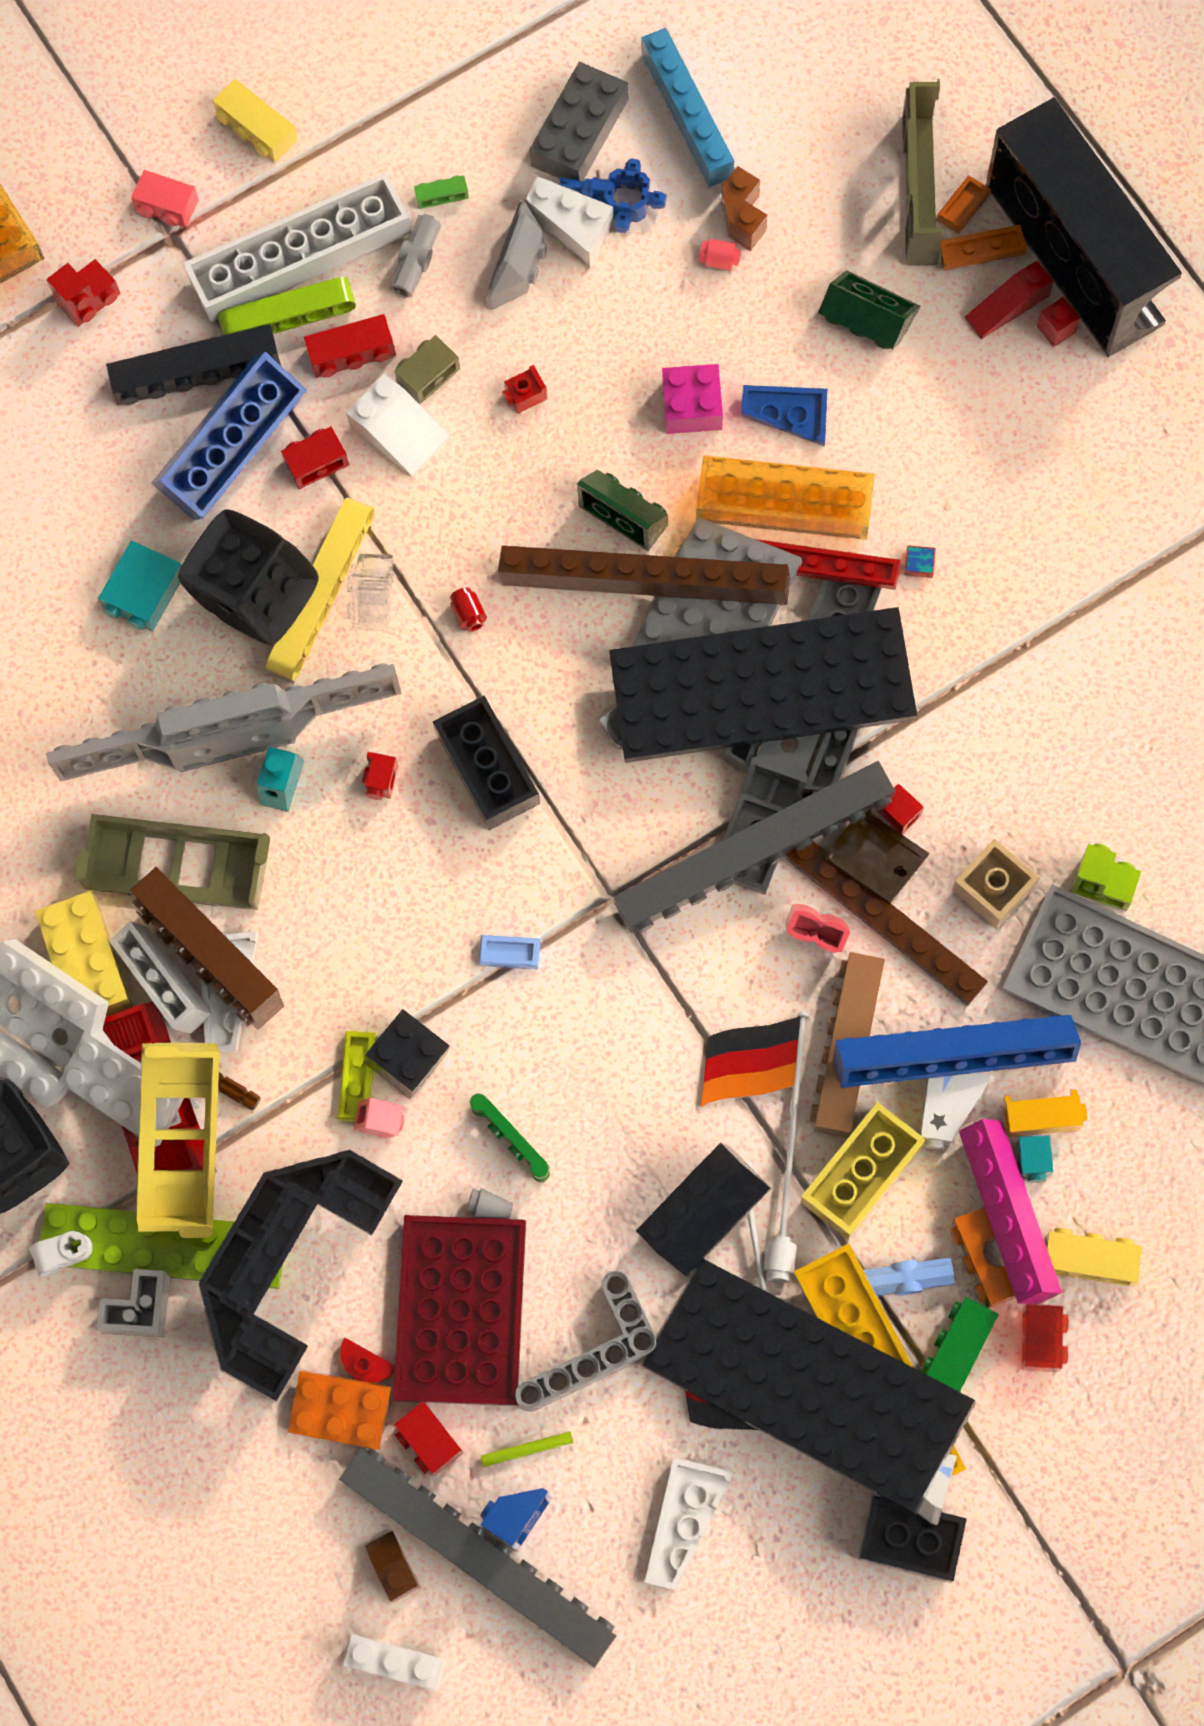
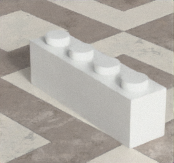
[109,921,212,1034]

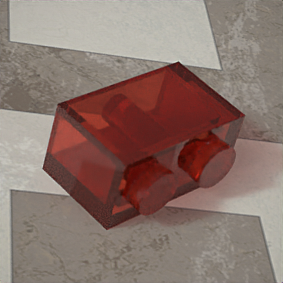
[1021,1304,1069,1372]

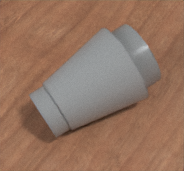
[466,1188,513,1219]

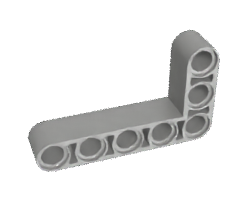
[515,1271,656,1412]

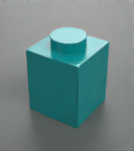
[1016,1135,1054,1183]

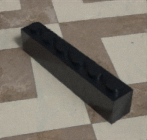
[106,324,281,405]

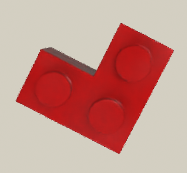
[46,259,121,327]

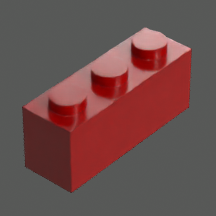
[304,314,396,378]

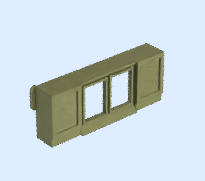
[902,79,942,268]
[73,814,271,910]

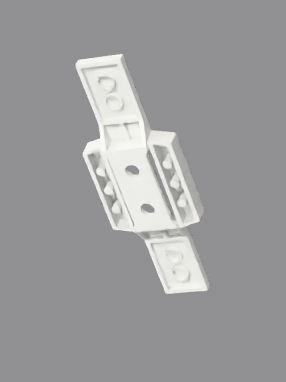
[0,939,184,1147]

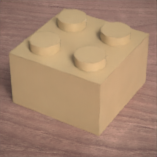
[952,838,1040,929]

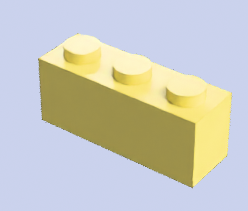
[212,78,298,162]
[1045,1228,1142,1287]

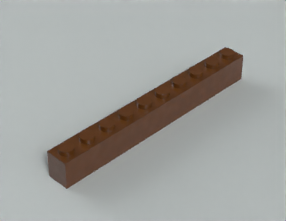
[498,545,791,605]

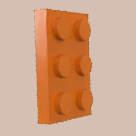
[288,1370,392,1450]

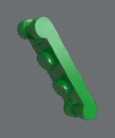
[470,1093,550,1183]

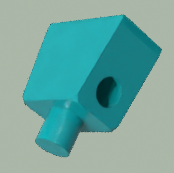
[257,747,305,812]

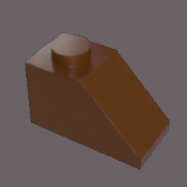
[365,1530,421,1603]

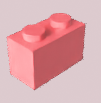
[131,170,199,228]

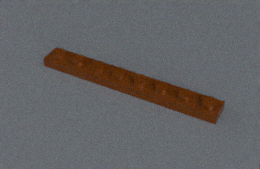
[785,840,988,1006]

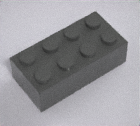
[529,61,629,181]

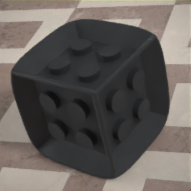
[178,509,319,645]
[0,1079,70,1214]

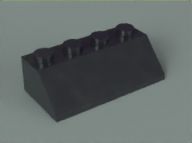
[636,1142,772,1276]

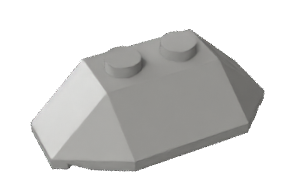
[485,199,547,310]

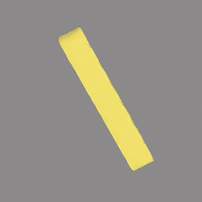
[266,498,374,681]

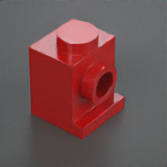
[502,364,548,414]
[362,752,399,800]

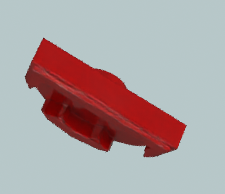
[340,1337,395,1383]

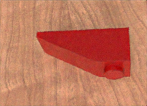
[965,260,1054,339]

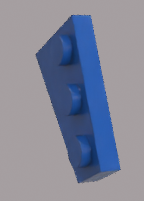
[741,385,828,446]

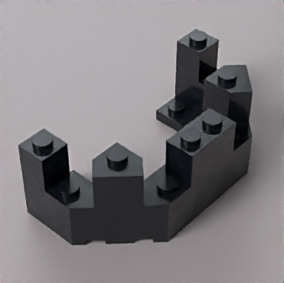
[198,1149,403,1403]

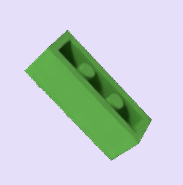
[414,175,469,209]

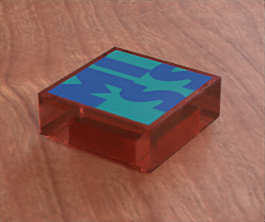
[904,545,936,578]

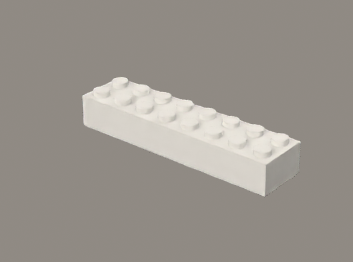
[183,172,412,324]

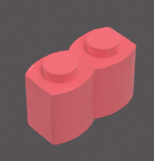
[785,904,850,952]

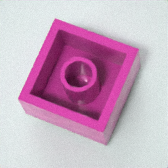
[662,364,723,434]

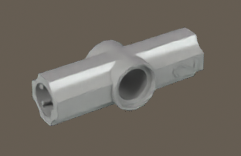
[389,214,441,299]

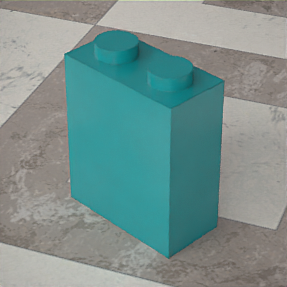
[98,540,182,632]

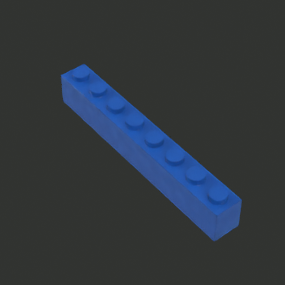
[833,1015,1081,1088]

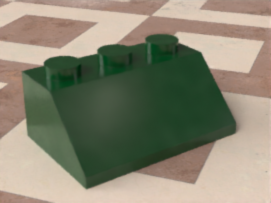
[818,270,921,350]
[577,469,668,551]

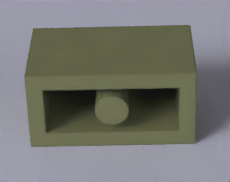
[394,335,461,405]

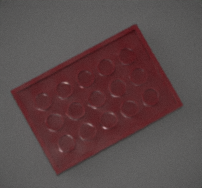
[393,1215,527,1406]

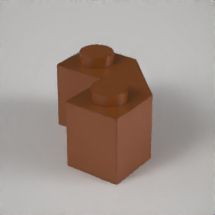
[721,166,768,251]

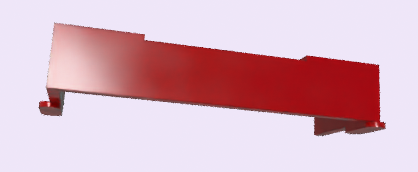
[103,1001,217,1173]

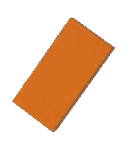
[936,175,991,234]

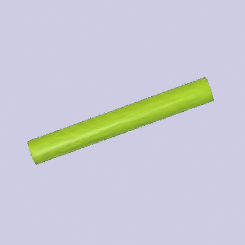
[480,1431,574,1468]

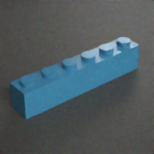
[641,27,735,188]

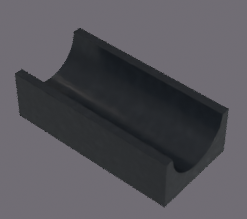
[985,97,1182,357]

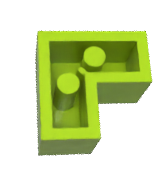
[1070,843,1142,911]

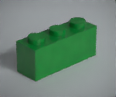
[921,1297,999,1392]

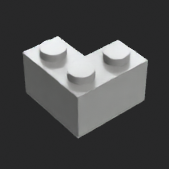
[96,1269,170,1337]

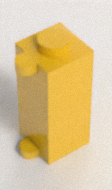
[1003,1089,1087,1138]

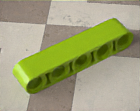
[218,277,357,335]

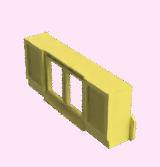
[136,1043,220,1238]

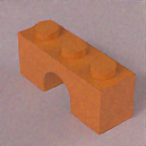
[950,1207,1016,1308]

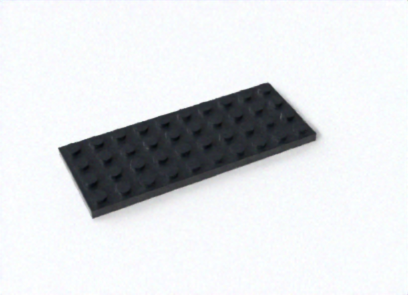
[609,607,918,763]
[642,1259,976,1515]

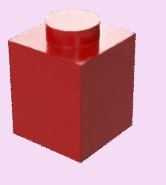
[1037,297,1080,347]
[876,783,924,835]

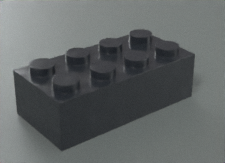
[433,695,541,830]

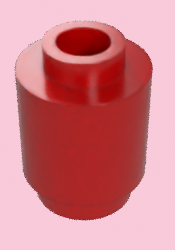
[450,587,487,632]

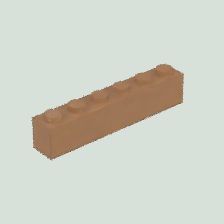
[809,952,885,1138]

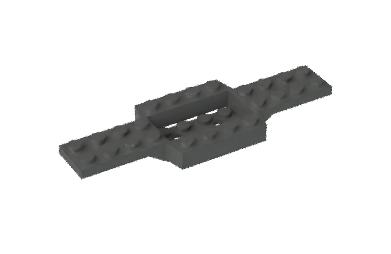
[723,579,882,895]

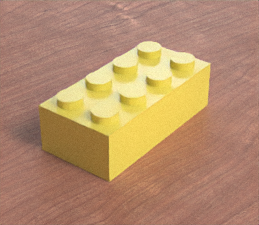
[35,891,134,1017]
[800,1102,926,1240]

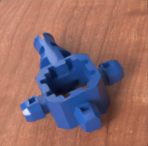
[559,158,667,233]

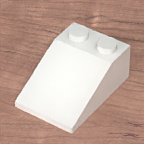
[346,373,450,477]

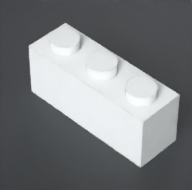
[343,1634,447,1691]

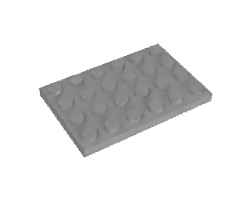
[632,517,802,647]

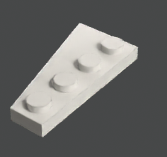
[201,931,259,1054]
[644,1457,735,1590]

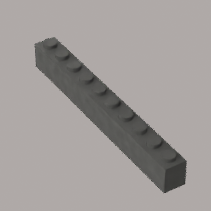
[613,760,895,933]
[338,1448,617,1668]

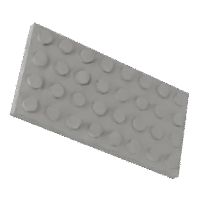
[1001,884,1204,1086]

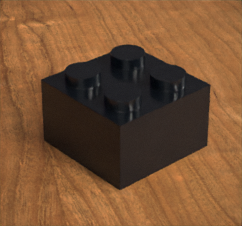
[363,1009,450,1099]

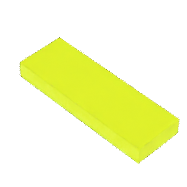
[338,1031,376,1122]

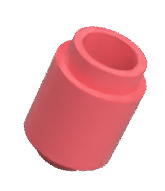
[699,239,741,271]

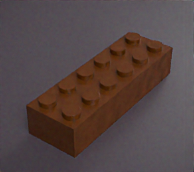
[129,867,284,1030]

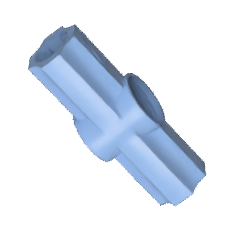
[864,1258,955,1297]

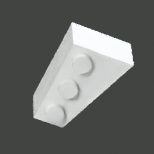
[526,176,614,268]

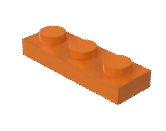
[940,225,1027,271]

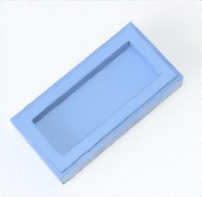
[479,935,541,970]

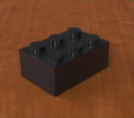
[858,1495,967,1584]

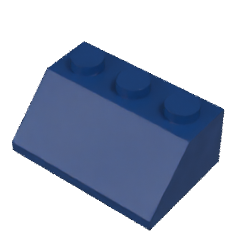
[480,1488,553,1552]

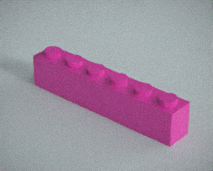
[959,1119,1062,1304]

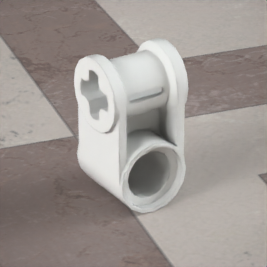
[29,1231,93,1277]

